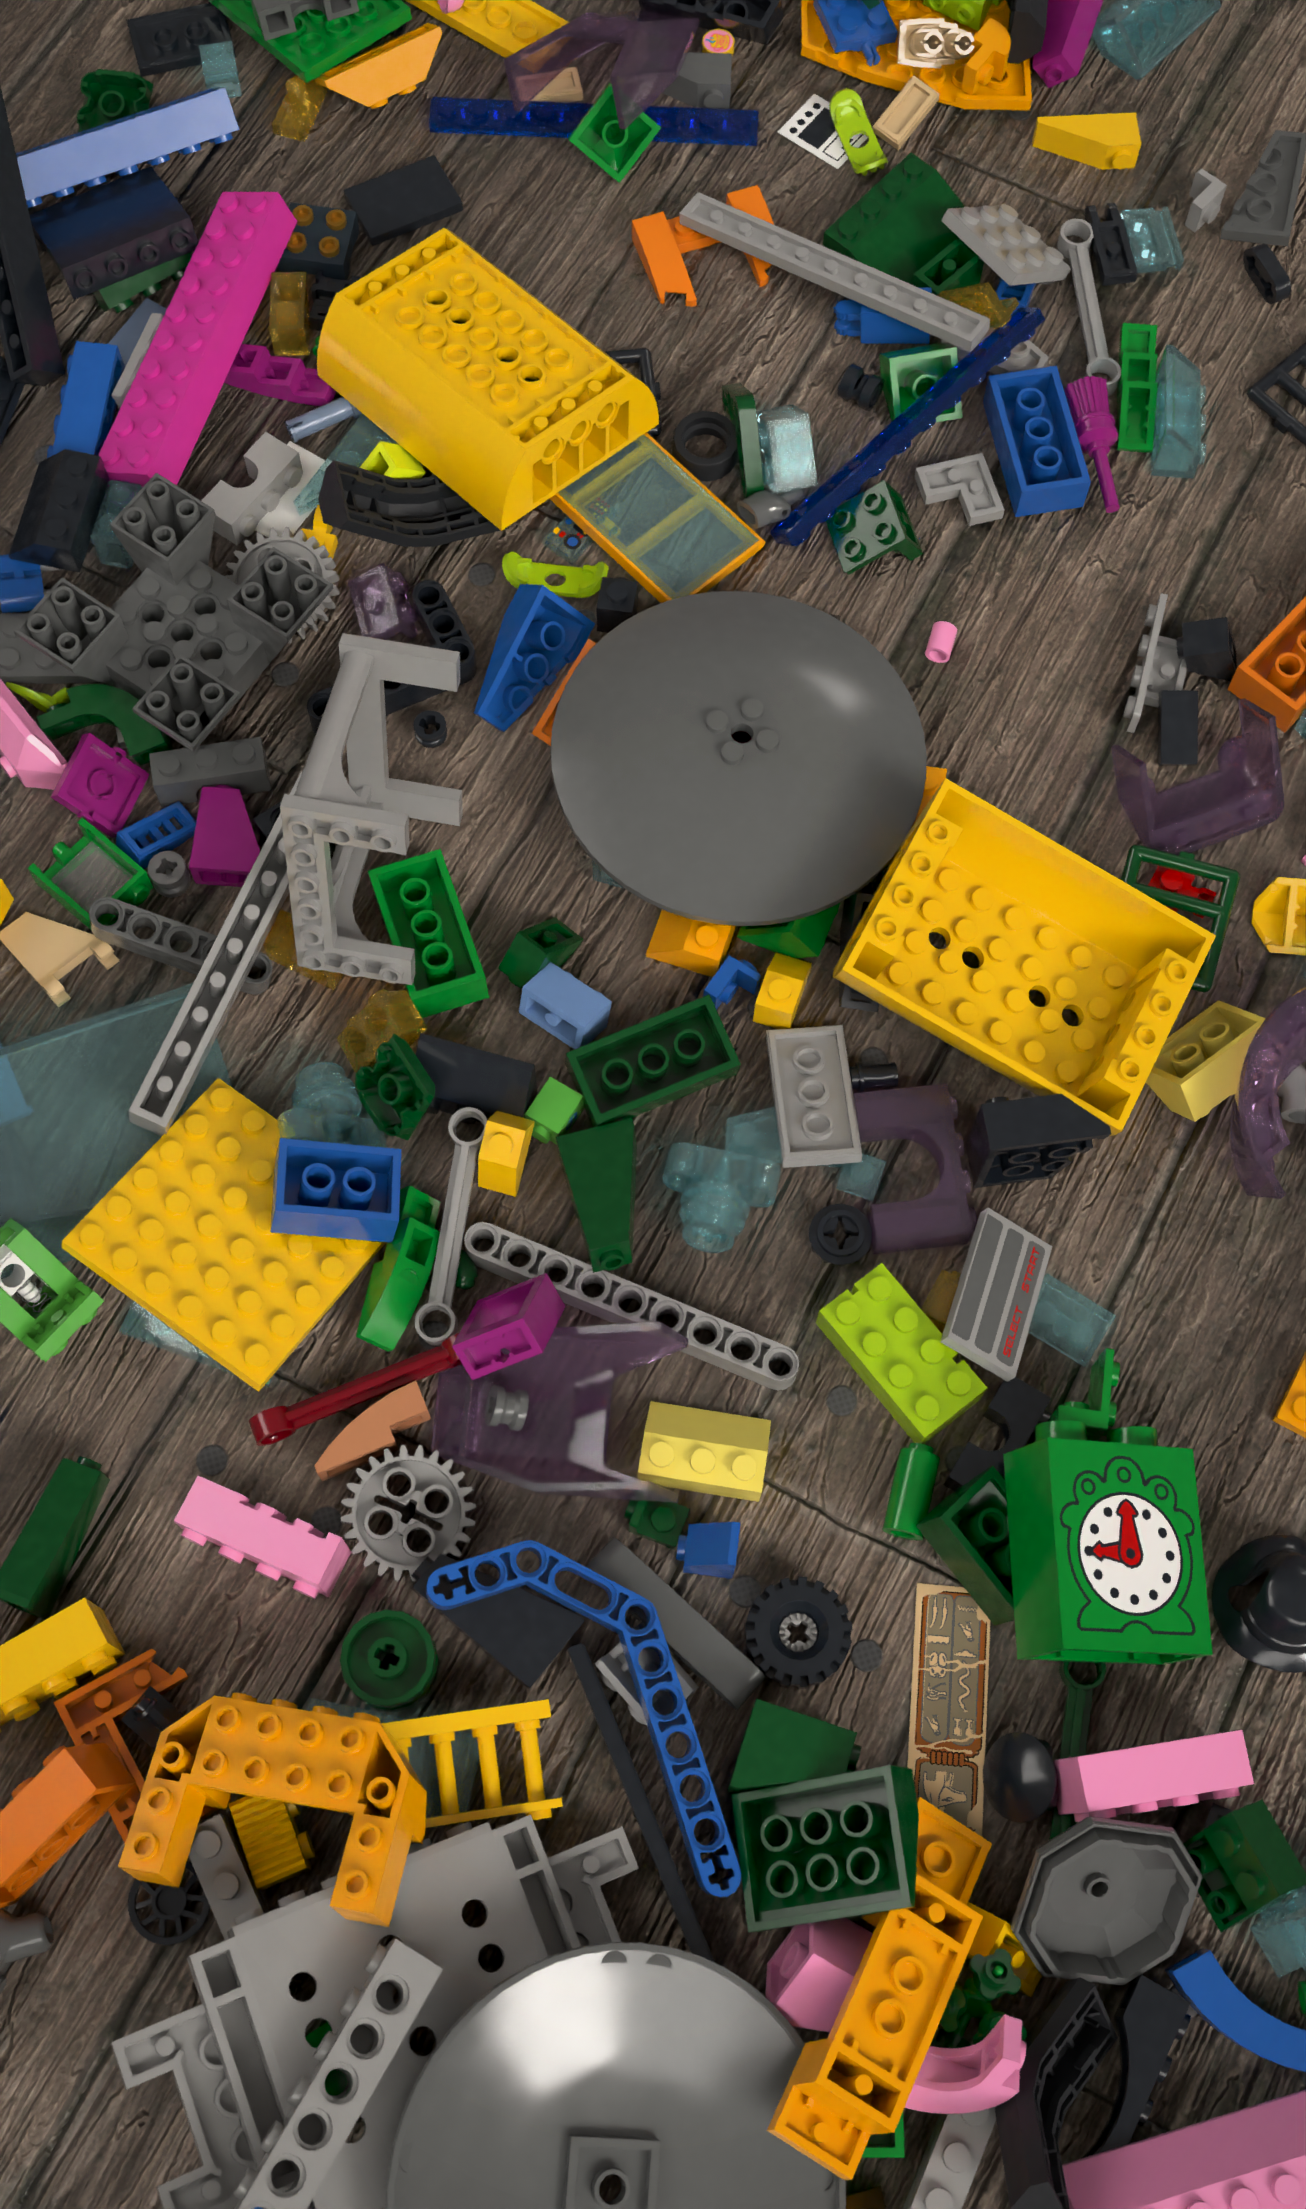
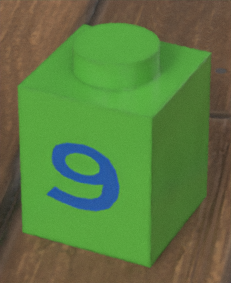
[525,1077,584,1145]

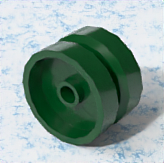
[340,1610,440,1712]

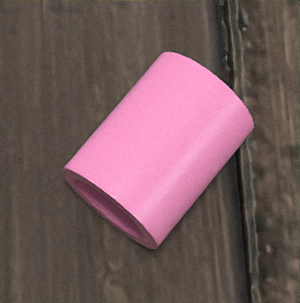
[925,621,957,663]

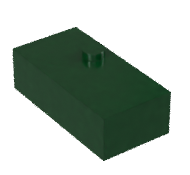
[565,994,741,1127]

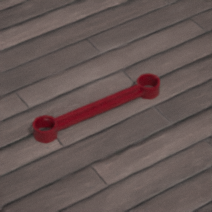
[249,1333,464,1446]

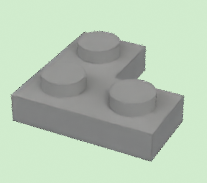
[914,453,1004,526]

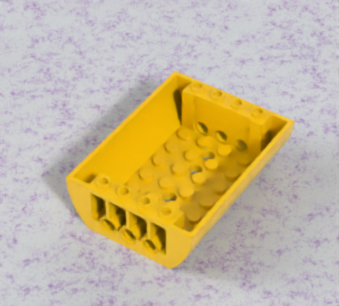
[317,228,659,531]
[833,778,1216,1136]

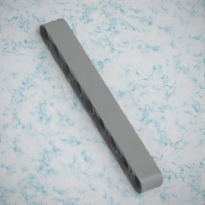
[464,1222,799,1391]

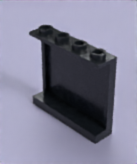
[30,166,198,300]

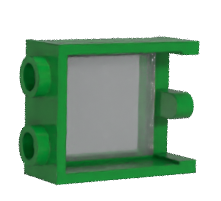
[28,817,153,931]

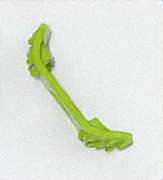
[829,88,888,176]
[502,551,609,598]

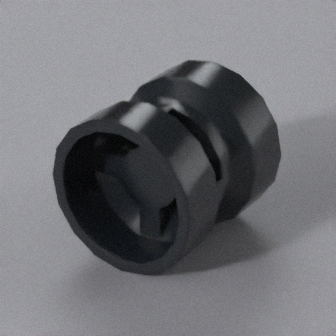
[837,364,885,411]

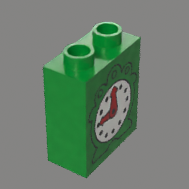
[1003,1420,1213,1665]

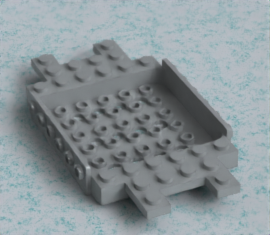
[111,1815,639,2209]

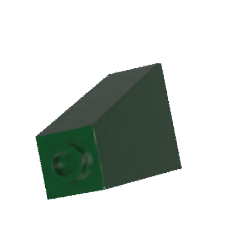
[556,1118,637,1273]
[0,1456,110,1620]

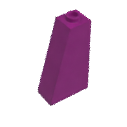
[1033,0,1104,88]

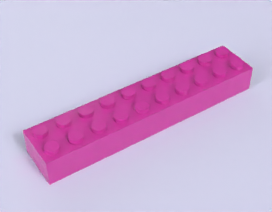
[98,192,297,499]

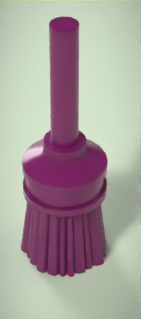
[1064,376,1120,513]

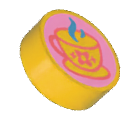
[702,29,735,56]

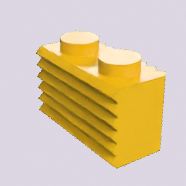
[228,1796,315,1890]

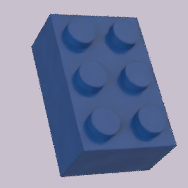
[270,1138,401,1243]

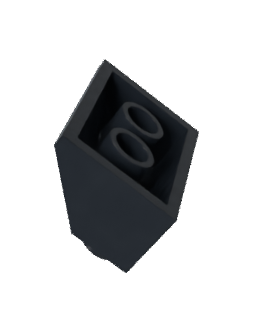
[9,449,110,573]
[416,1033,538,1124]

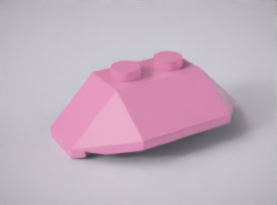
[0,679,68,790]

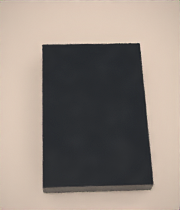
[126,3,236,77]
[344,155,463,246]

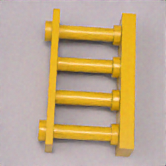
[381,1699,563,1828]

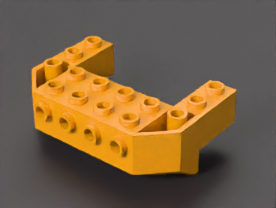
[118,1692,427,1927]

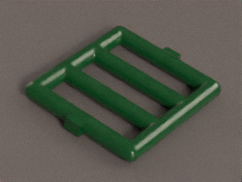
[1121,844,1240,993]

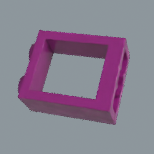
[452,1273,566,1380]

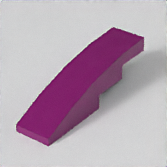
[224,344,337,407]

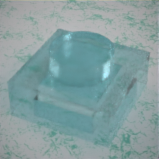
[836,1153,886,1201]

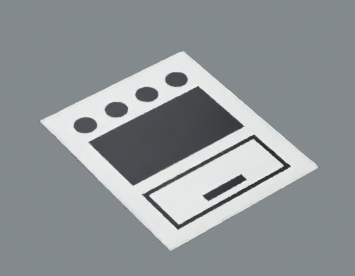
[778,94,868,169]

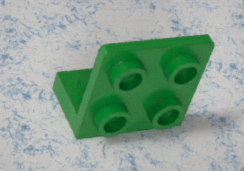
[1048,1348,1120,1441]

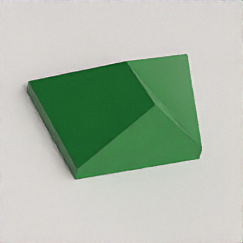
[568,82,661,183]

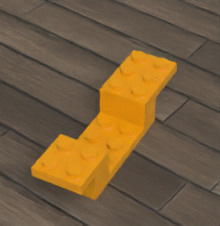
[767,1797,992,2180]

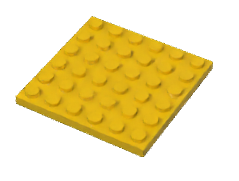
[61,1078,386,1392]

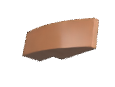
[315,1381,431,1482]

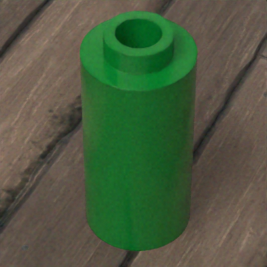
[882,1443,940,1541]

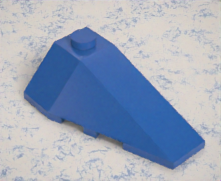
[474,584,595,732]

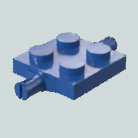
[813,0,898,66]

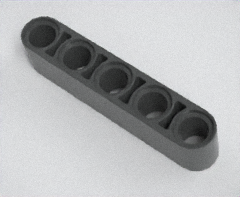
[89,897,273,995]
[586,1537,766,1711]

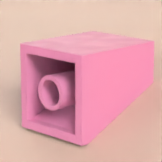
[766,1918,873,2032]

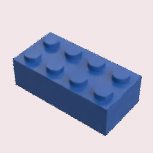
[983,366,1091,517]

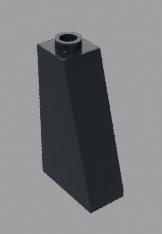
[411,1554,585,1688]

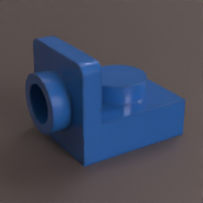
[703,955,761,1010]

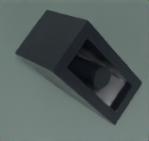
[1176,617,1237,682]

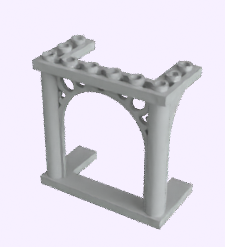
[280,633,463,985]

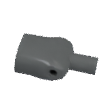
[737,487,804,529]

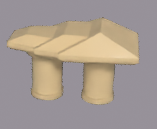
[897,18,975,69]

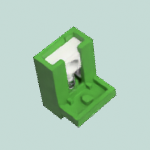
[0,1218,104,1362]

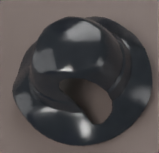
[1211,1535,1306,1673]

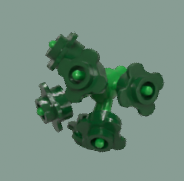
[930,1949,1027,2048]

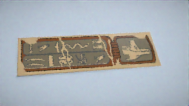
[907,1583,990,1837]

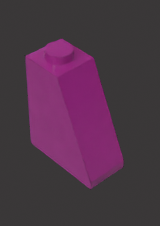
[189,785,260,887]

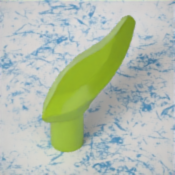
[6,682,70,713]

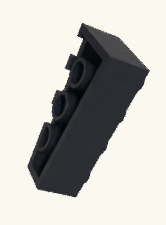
[638,0,784,45]

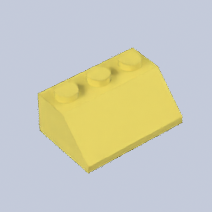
[1146,1000,1282,1122]
[638,1401,771,1502]

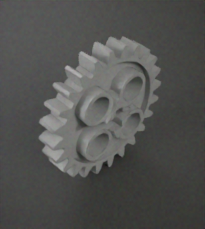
[225,527,340,644]
[340,1445,476,1582]

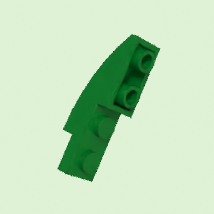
[356,1185,441,1352]

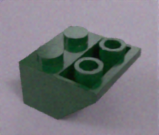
[1183,1799,1306,1932]

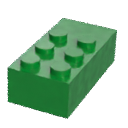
[368,849,489,1020]

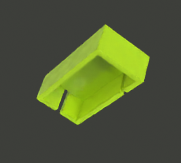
[816,1263,987,1444]

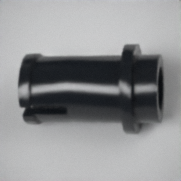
[849,1062,898,1093]

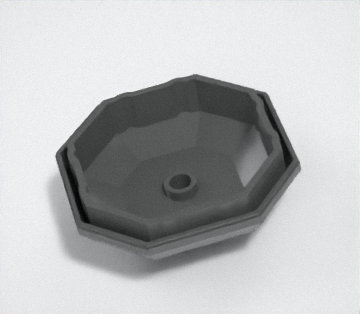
[1011,1817,1202,1985]

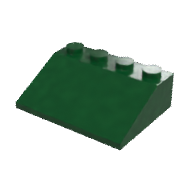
[823,153,965,284]
[732,1765,919,1933]

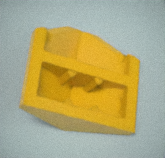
[1251,877,1306,955]

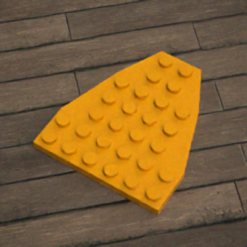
[801,0,1032,110]

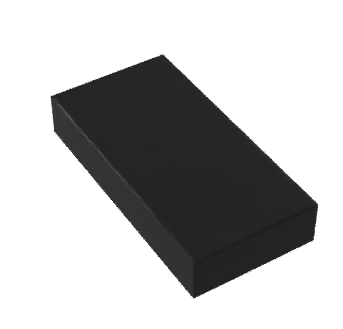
[1158,690,1198,766]

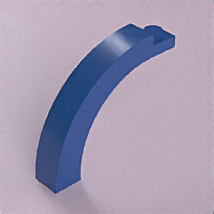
[1165,1948,1306,2072]

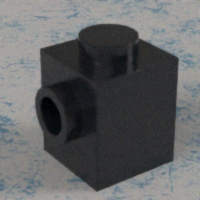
[596,577,638,633]

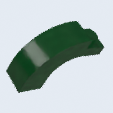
[37,684,174,766]

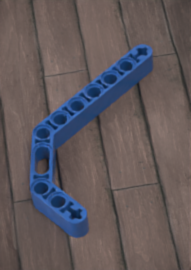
[426,1540,741,1897]

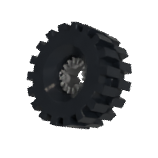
[744,1576,853,1690]

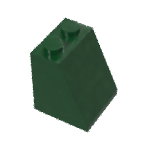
[727,1699,861,1794]

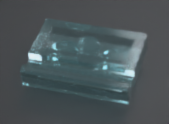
[1120,207,1184,273]
[1028,1273,1116,1367]

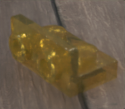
[937,282,1019,329]

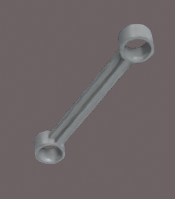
[1057,219,1121,397]
[415,1107,487,1346]

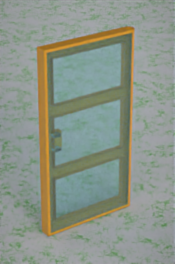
[549,433,765,603]

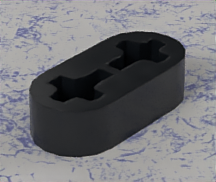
[1243,243,1291,304]

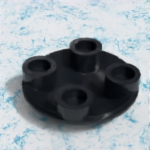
[983,1732,1058,1822]

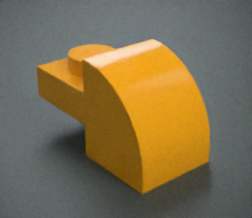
[961,17,1011,96]

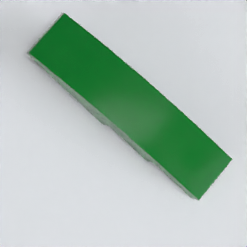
[1116,323,1158,453]

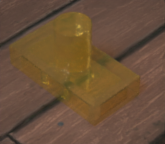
[272,75,327,142]

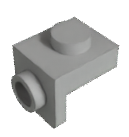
[1184,168,1227,232]

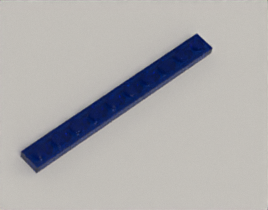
[429,97,759,146]
[770,307,1045,546]

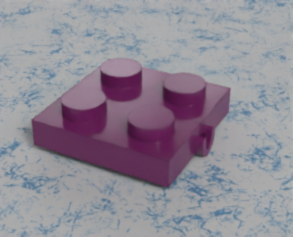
[51,733,150,838]

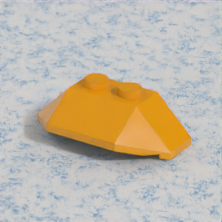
[315,23,442,109]

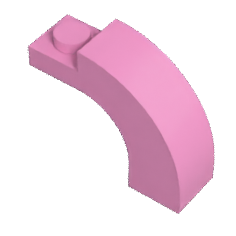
[904,2015,1026,2114]

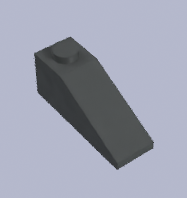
[633,50,732,109]

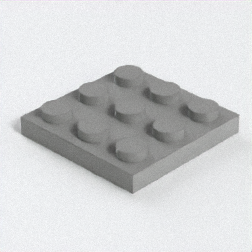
[941,204,1072,286]

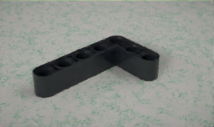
[306,580,477,734]

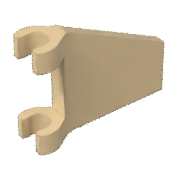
[0,912,120,1007]

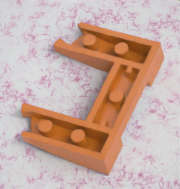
[632,185,774,307]
[53,1648,231,1844]

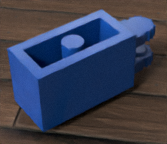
[834,287,932,344]

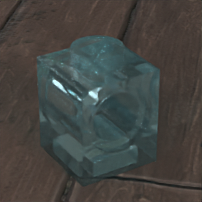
[199,41,242,98]

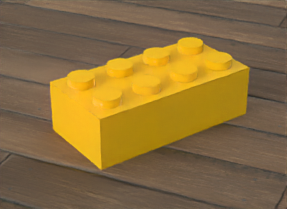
[0,1597,125,1733]

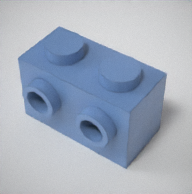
[518,962,612,1049]

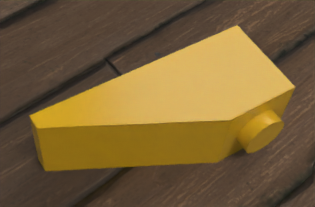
[1032,112,1141,170]

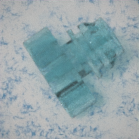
[277,1062,388,1148]
[662,1142,781,1253]

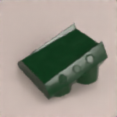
[77,69,154,133]
[355,1033,435,1141]

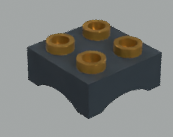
[278,202,359,280]

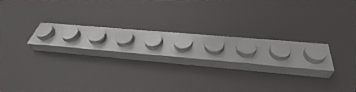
[679,192,990,352]

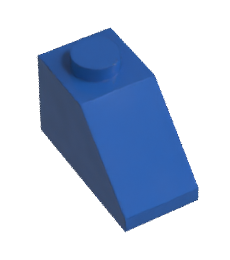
[676,1522,741,1579]

